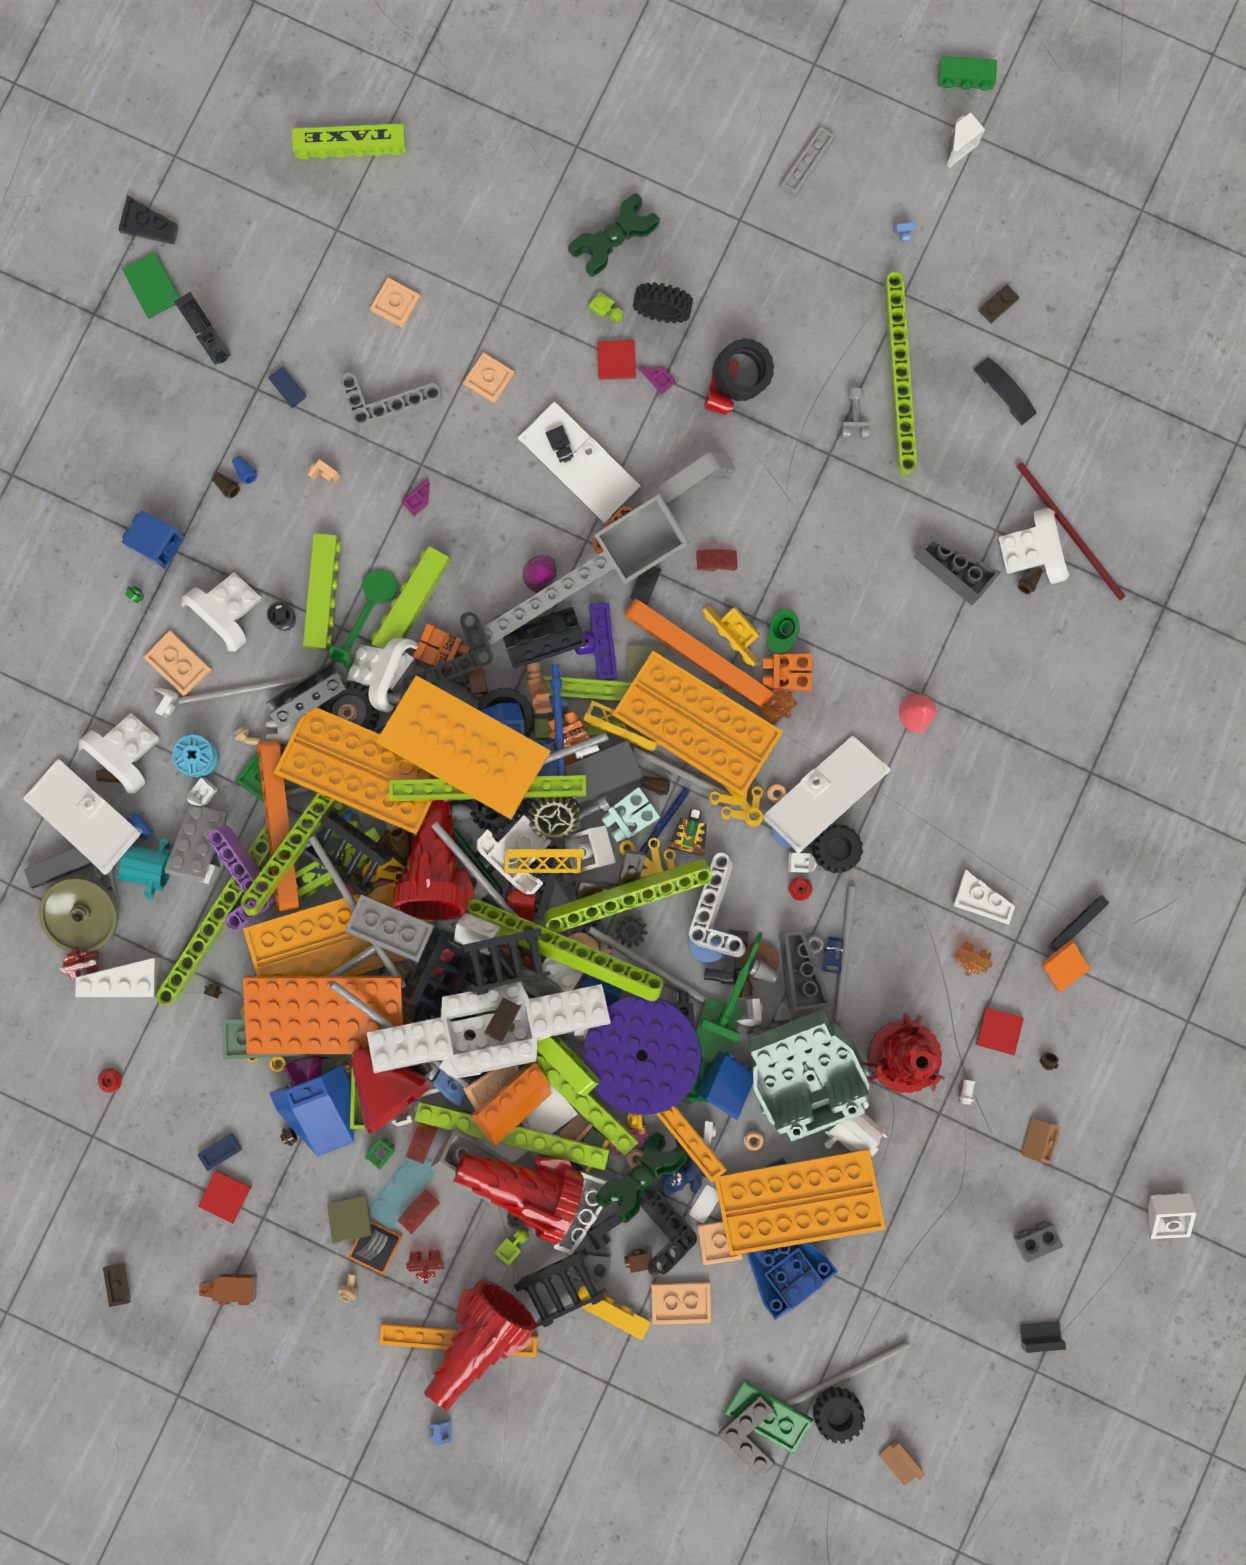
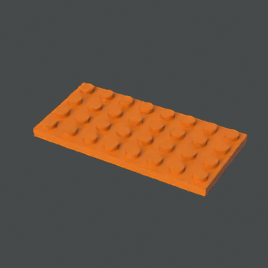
[243,976,404,1054]

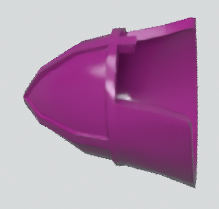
[523,555,557,593]
[283,1056,323,1086]

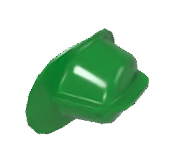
[766,609,800,653]

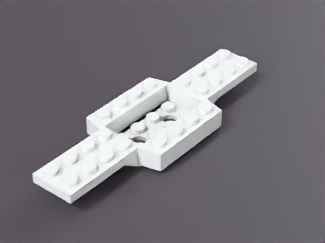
[367,982,610,1078]

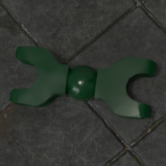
[568,193,660,277]
[596,1132,687,1223]

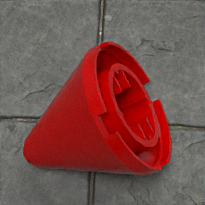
[351,1046,434,1134]

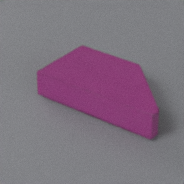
[639,366,676,395]
[401,479,430,516]

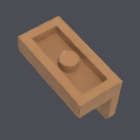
[556,1111,593,1141]
[1021,1118,1061,1164]
[879,1439,925,1485]

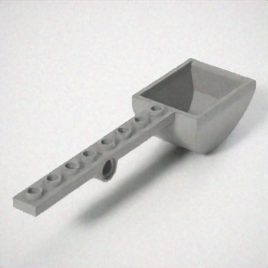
[475,494,690,645]

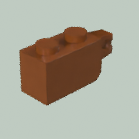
[199,1274,257,1305]

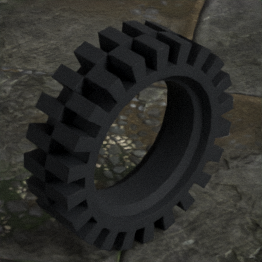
[633,282,693,323]
[320,682,380,731]

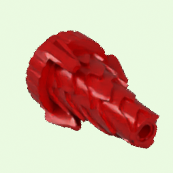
[393,800,474,920]
[863,1013,945,1093]
[453,1154,584,1245]
[424,1280,536,1410]

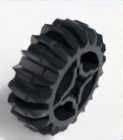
[470,799,522,834]

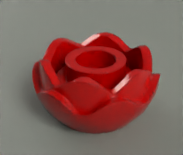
[788,877,813,901]
[98,1068,122,1093]

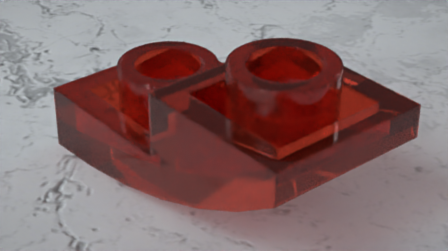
[696,549,738,572]
[499,944,535,970]
[405,1122,439,1164]
[398,1189,440,1235]

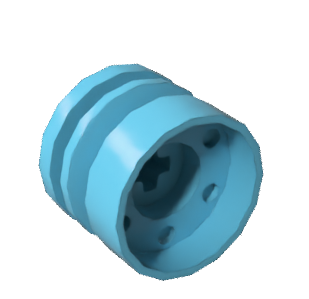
[172,734,220,778]

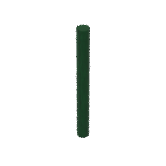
[452,828,503,892]

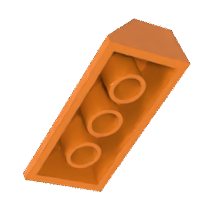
[470,1063,552,1146]

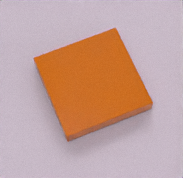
[1041,940,1090,993]

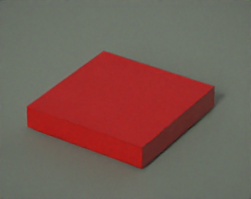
[597,340,636,380]
[976,1007,1024,1056]
[198,1170,252,1224]

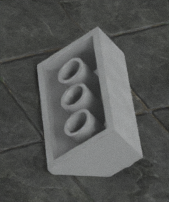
[430,1128,514,1207]

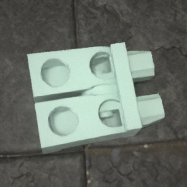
[602,787,660,842]

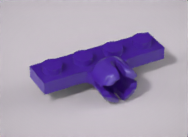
[575,603,617,680]

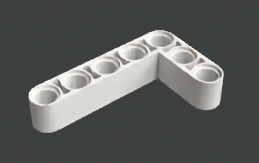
[689,852,746,957]

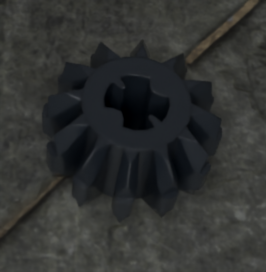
[615,915,648,948]

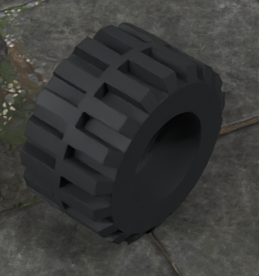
[812,824,863,873]
[813,1387,865,1444]

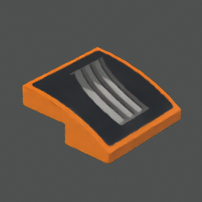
[348,1220,402,1275]

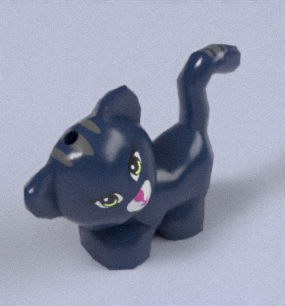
[662,1138,706,1196]

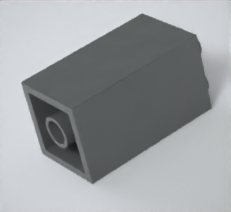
[565,740,643,806]

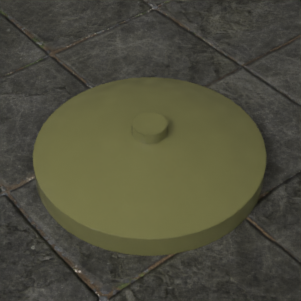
[39,877,119,953]

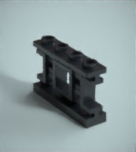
[503,607,586,669]

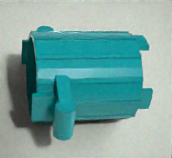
[115,838,172,900]

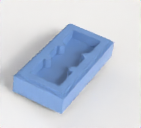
[431,1069,466,1107]

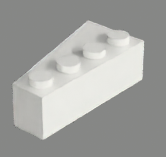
[75,958,161,997]
[551,1169,609,1255]

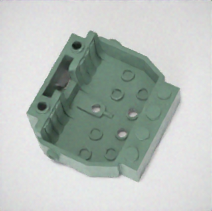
[750,1009,871,1142]

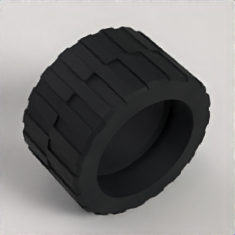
[712,338,774,401]
[477,688,535,738]

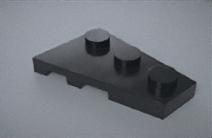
[118,195,179,244]

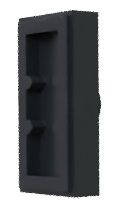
[630,566,661,605]

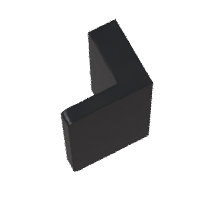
[1020,1321,1066,1353]

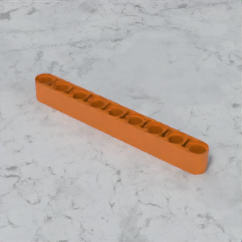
[623,598,773,710]
[257,740,299,912]

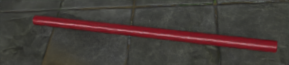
[1017,462,1126,601]

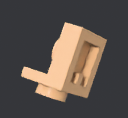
[308,459,340,482]

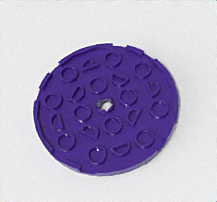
[584,996,702,1115]

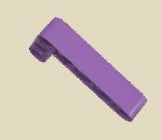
[208,825,276,930]

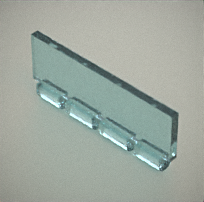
[369,1152,436,1231]

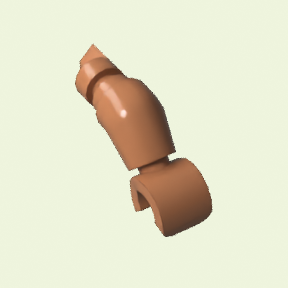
[526,663,553,714]

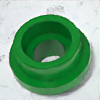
[125,586,144,603]

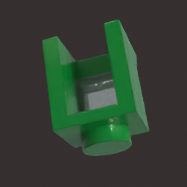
[364,1138,395,1170]

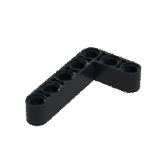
[402,612,494,691]
[623,1171,697,1277]

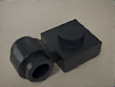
[545,425,574,463]

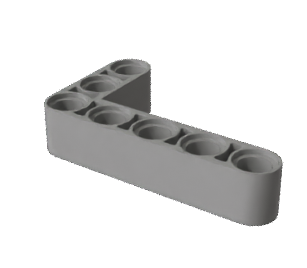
[340,373,442,430]
[638,452,735,506]

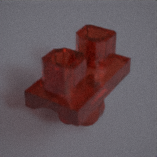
[60,946,99,979]
[406,1250,444,1284]

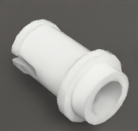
[387,693,401,704]
[575,744,599,760]
[958,1079,975,1105]

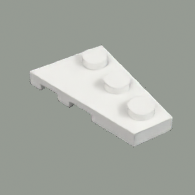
[953,869,1015,925]

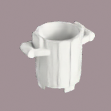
[825,1100,888,1157]

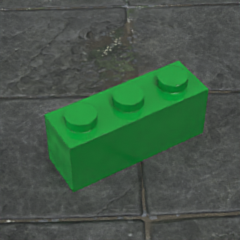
[937,56,997,91]

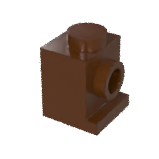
[464,669,488,699]
[624,1246,652,1273]

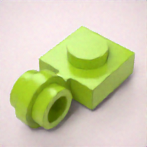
[588,291,624,323]
[494,1228,530,1266]

